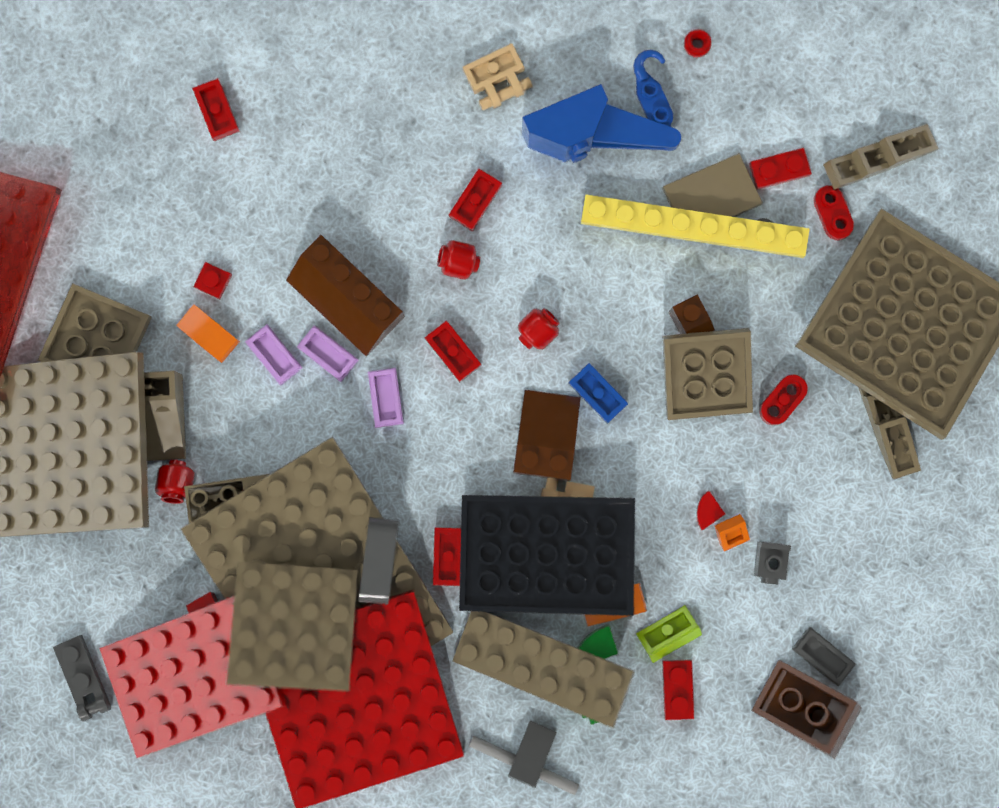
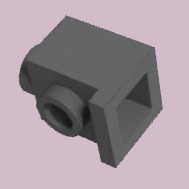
[754,542,791,585]

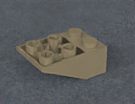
[144,371,186,461]
[184,474,269,523]

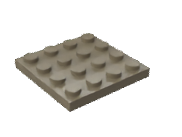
[226,562,358,691]

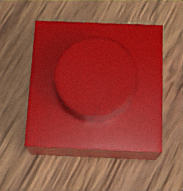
[193,262,232,300]

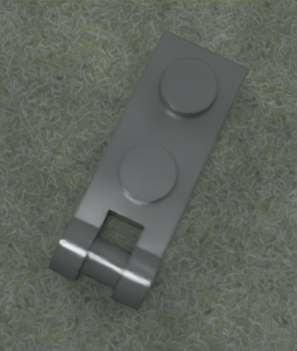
[53,635,111,722]

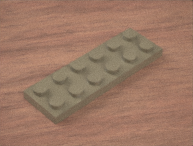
[452,611,635,728]

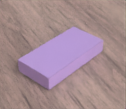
[245,324,303,385]
[297,325,359,382]
[368,368,404,428]

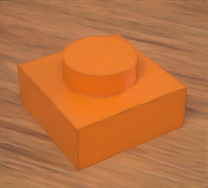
[714,514,750,552]

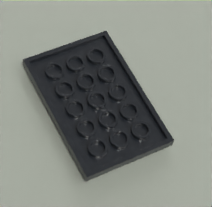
[459,495,635,616]

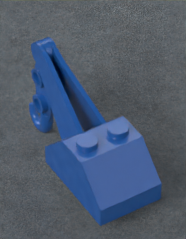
[522,49,681,163]

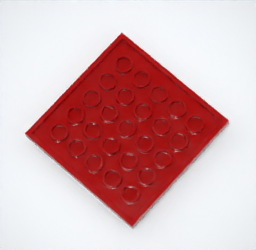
[265,590,464,808]

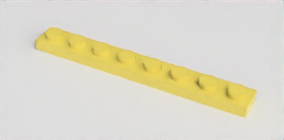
[581,194,810,258]

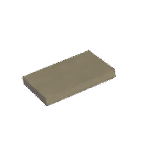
[662,154,762,217]

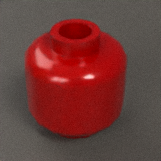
[437,240,480,280]
[518,308,560,350]
[155,460,195,504]

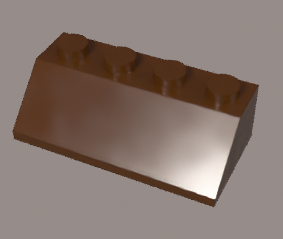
[286,235,405,357]

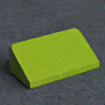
[636,605,702,663]

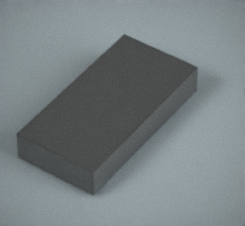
[792,627,856,687]
[507,721,557,788]

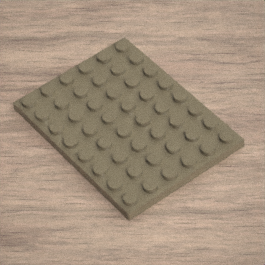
[181,436,453,646]

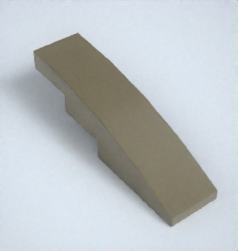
[823,124,939,190]
[858,387,921,479]

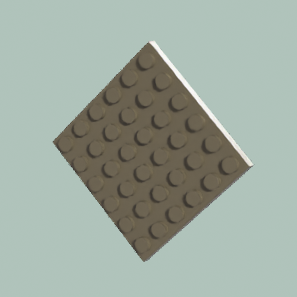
[795,208,999,440]
[0,352,149,537]

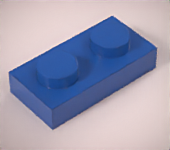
[568,363,628,424]

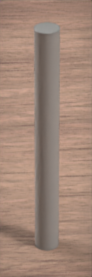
[469,736,579,795]

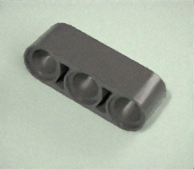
[359,517,399,605]

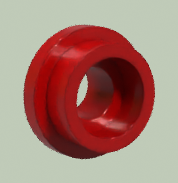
[684,29,712,58]

